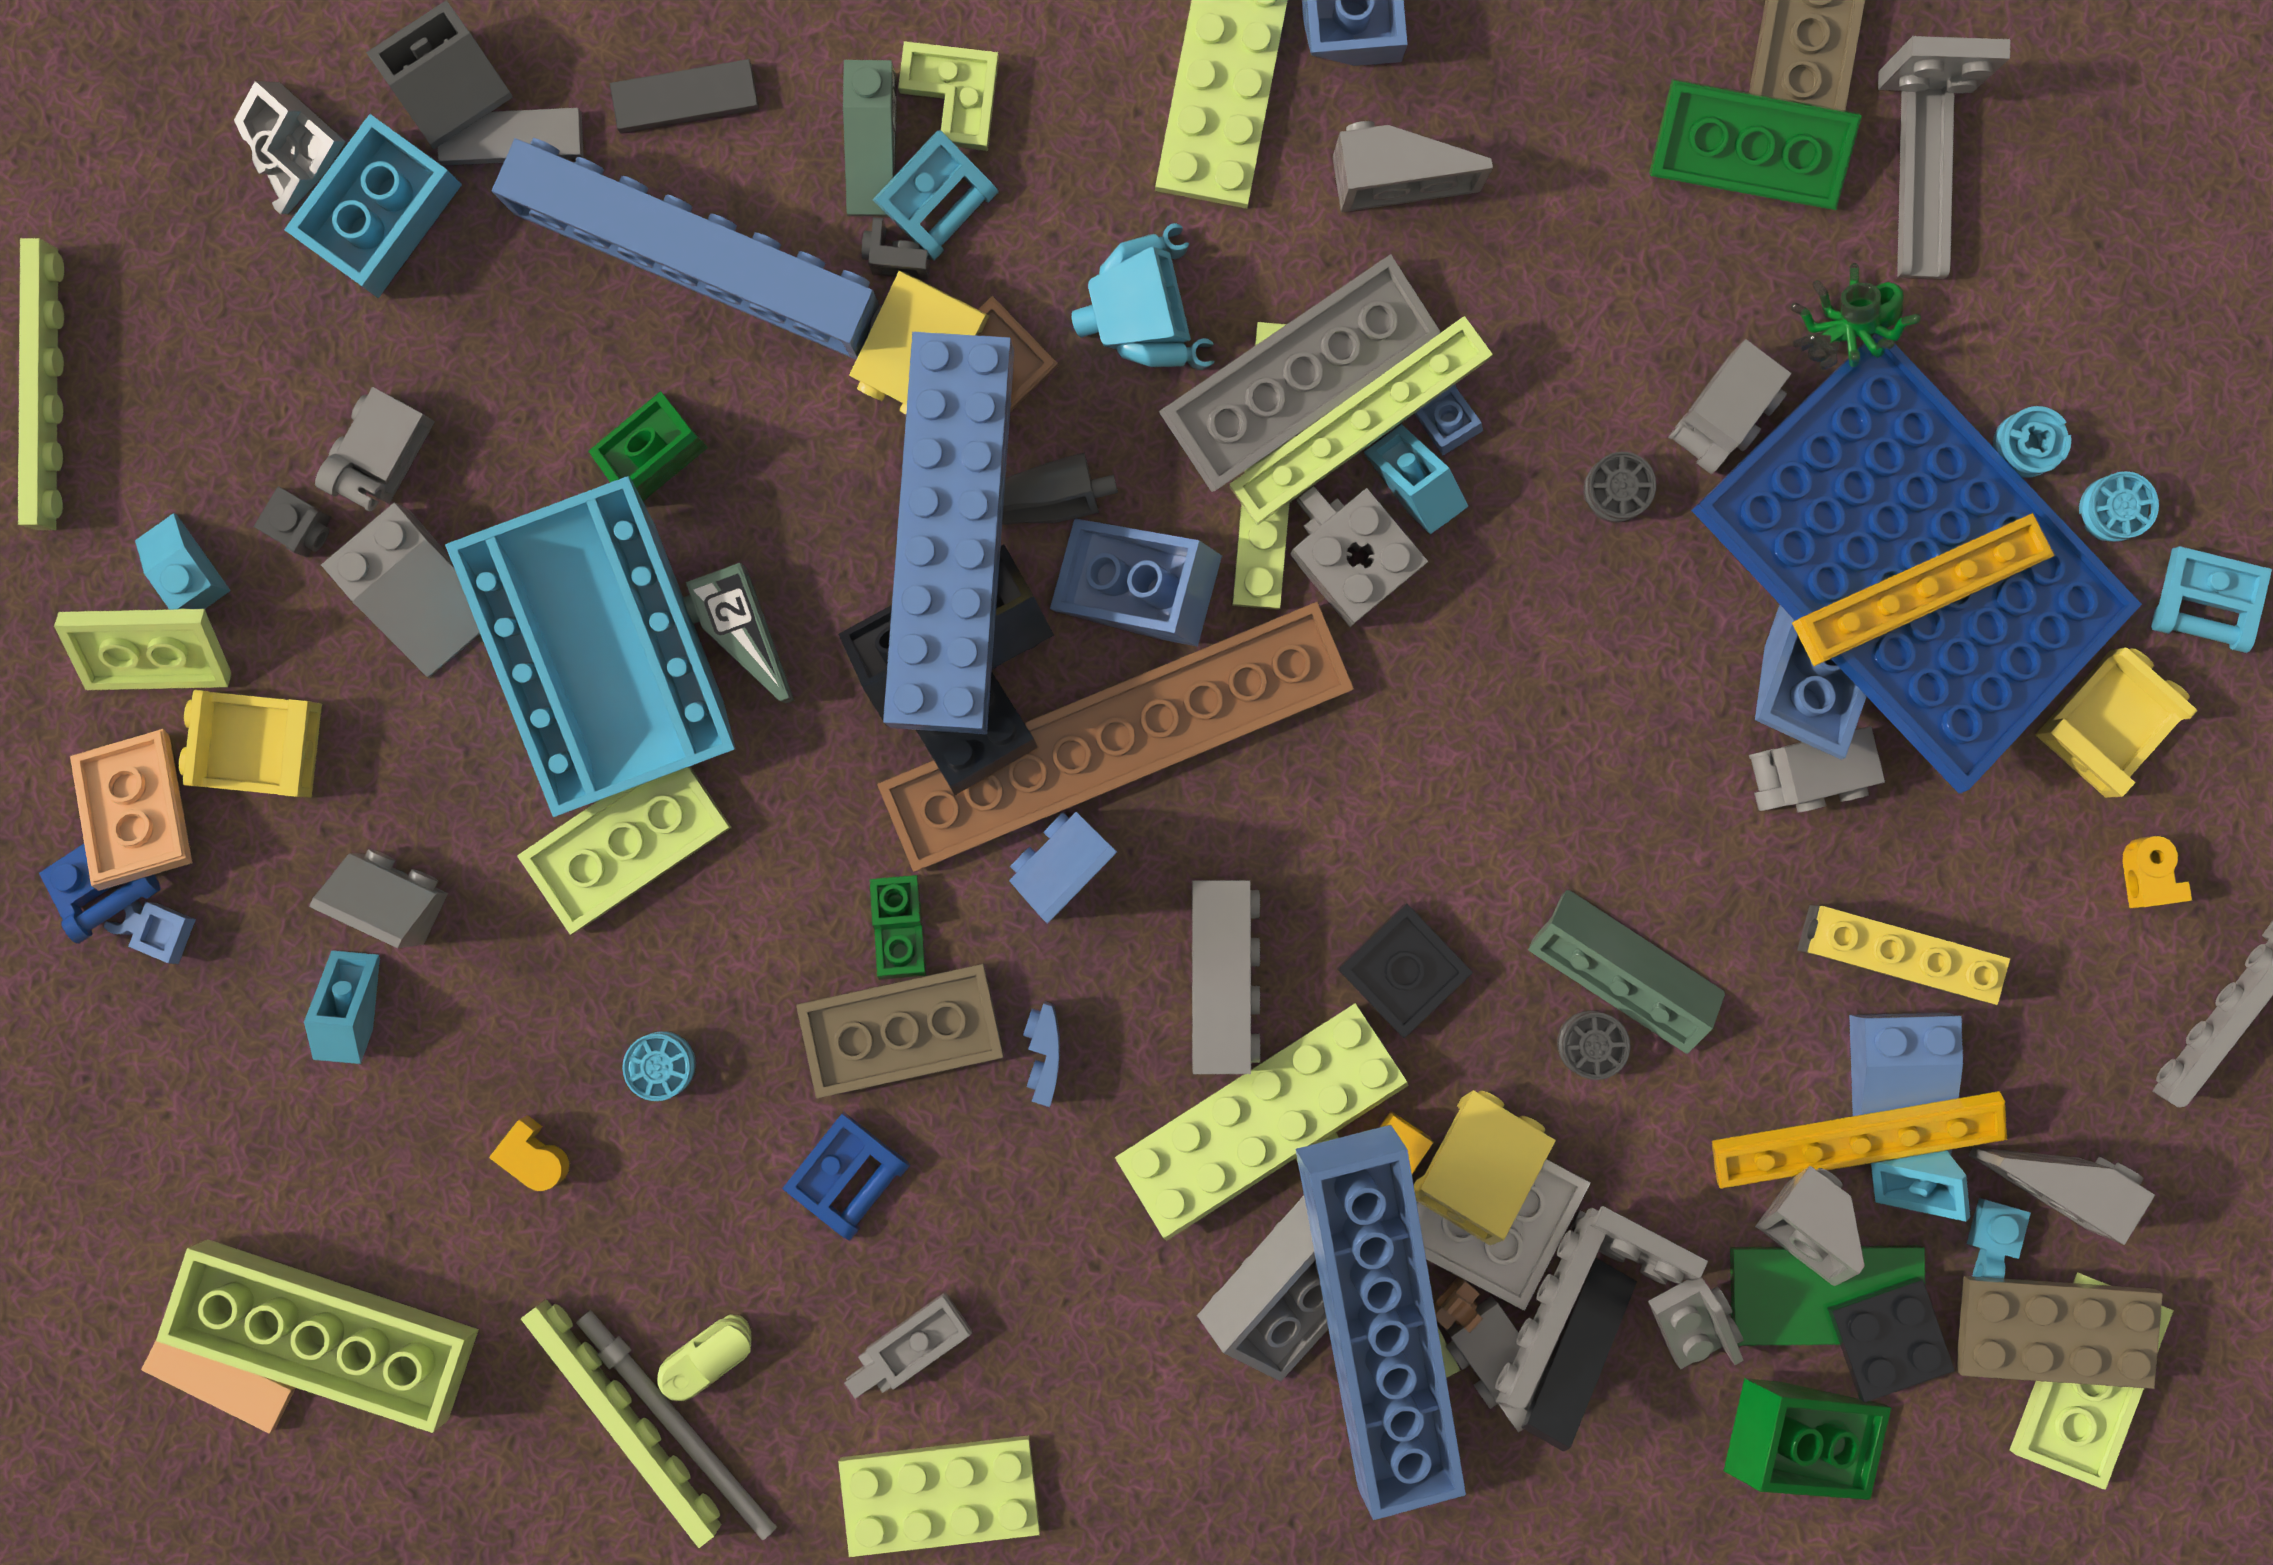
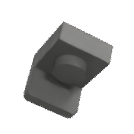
[862,217,931,280]
[253,486,332,558]

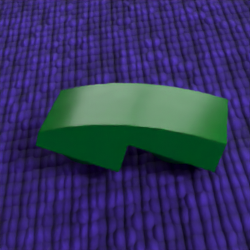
[870,875,926,980]

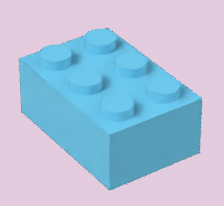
[284,114,462,298]

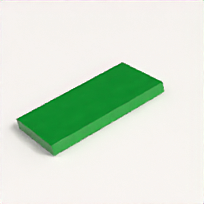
[1649,79,1862,210]
[1730,1245,1925,1346]

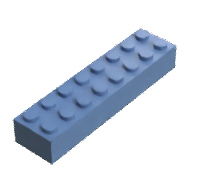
[492,138,880,360]
[883,332,1014,734]
[1295,1125,1466,1520]

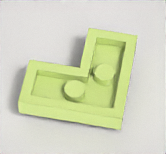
[898,41,999,151]

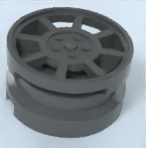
[1583,452,1656,523]
[1557,1010,1630,1080]

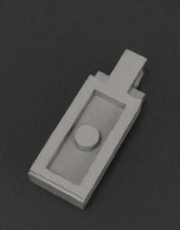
[844,1292,973,1399]

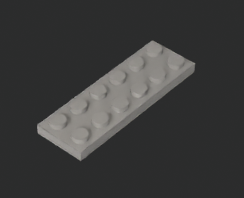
[1158,254,1441,492]

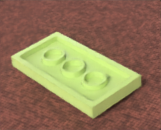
[517,766,732,935]
[2009,1272,2174,1490]
[838,1435,1040,1557]

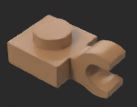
[1434,1276,1483,1333]

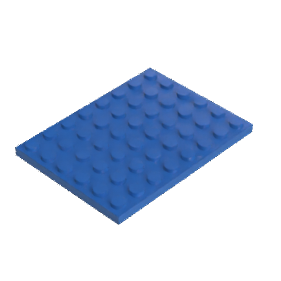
[1691,333,2142,794]

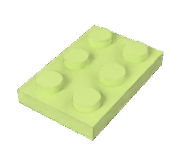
[54,609,231,690]

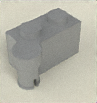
[1668,339,1791,474]
[315,387,435,511]
[1749,726,1885,812]
[1445,1296,1545,1432]

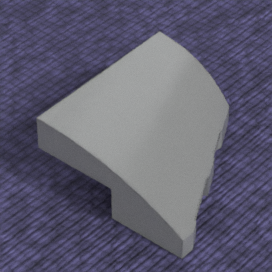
[234,81,346,214]

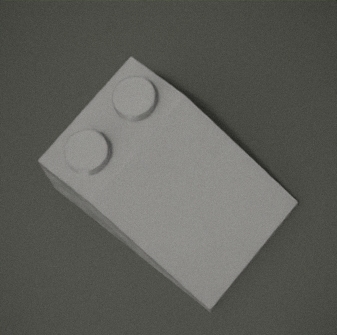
[1333,121,1493,212]
[321,502,480,678]
[1969,1147,2155,1245]

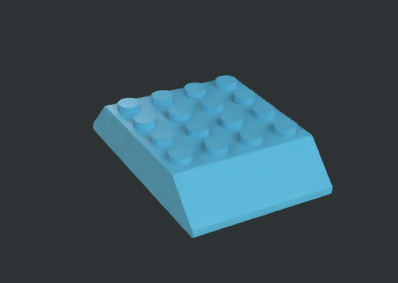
[445,476,736,817]

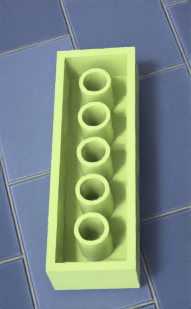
[156,1239,479,1433]

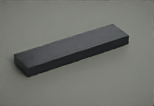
[1521,1258,1637,1452]

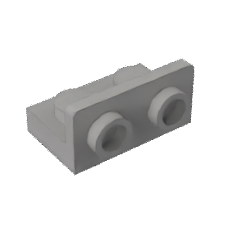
[1648,1277,1744,1370]

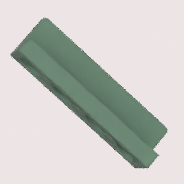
[1528,890,1725,1054]

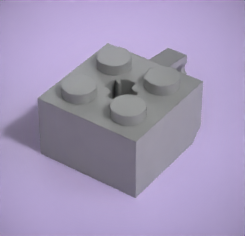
[1290,486,1428,627]

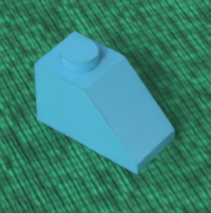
[1364,424,1468,534]
[135,513,231,610]
[304,951,380,1064]

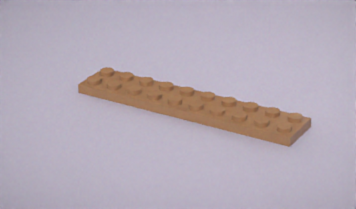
[877,602,1354,872]

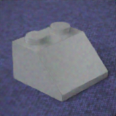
[309,849,448,948]
[1755,1166,1865,1287]

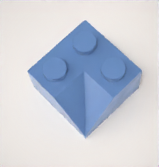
[1302,0,1408,66]

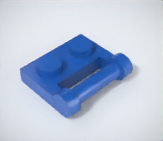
[39,844,161,944]
[782,1112,910,1241]

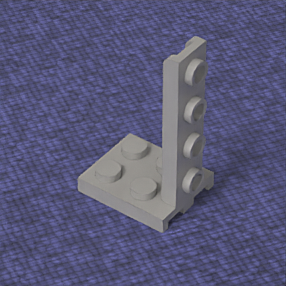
[1878,36,2010,279]
[2153,921,2273,1107]
[1495,1206,1708,1409]

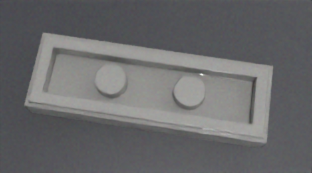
[438,108,584,165]

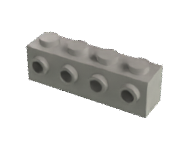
[1192,880,1260,1074]

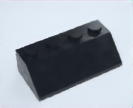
[838,544,1054,726]

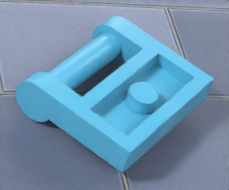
[873,130,999,261]
[2151,546,2272,653]

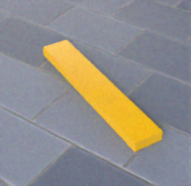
[1792,513,2055,666]
[1712,1091,2007,1189]

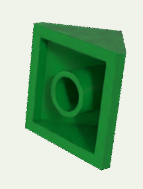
[588,391,708,501]

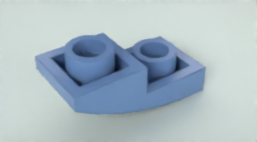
[1415,384,1483,455]
[1023,1001,1060,1107]

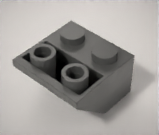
[366,0,513,149]

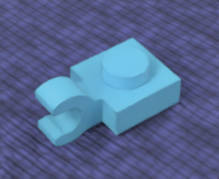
[1967,1198,2031,1279]

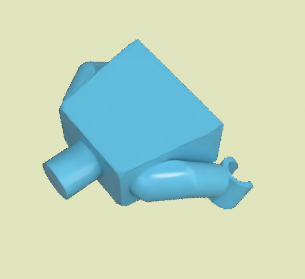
[1072,223,1215,370]

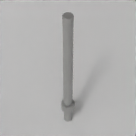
[576,1310,777,1540]

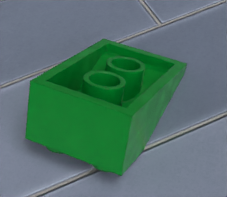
[1723,1378,1891,1500]

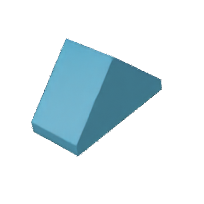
[1871,1150,1970,1222]

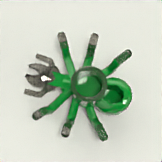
[1791,263,1921,370]

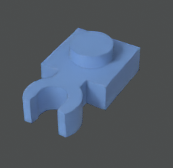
[104,901,196,964]

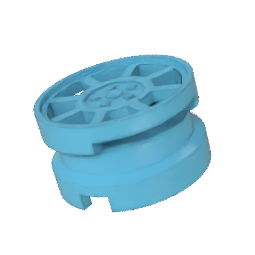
[1993,406,2071,478]
[2079,471,2159,542]
[622,1031,696,1101]

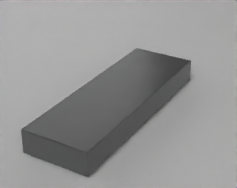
[610,59,759,134]

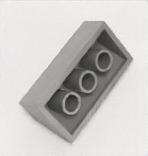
[1197,1196,1328,1382]

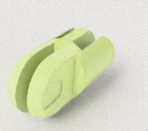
[657,1314,751,1401]

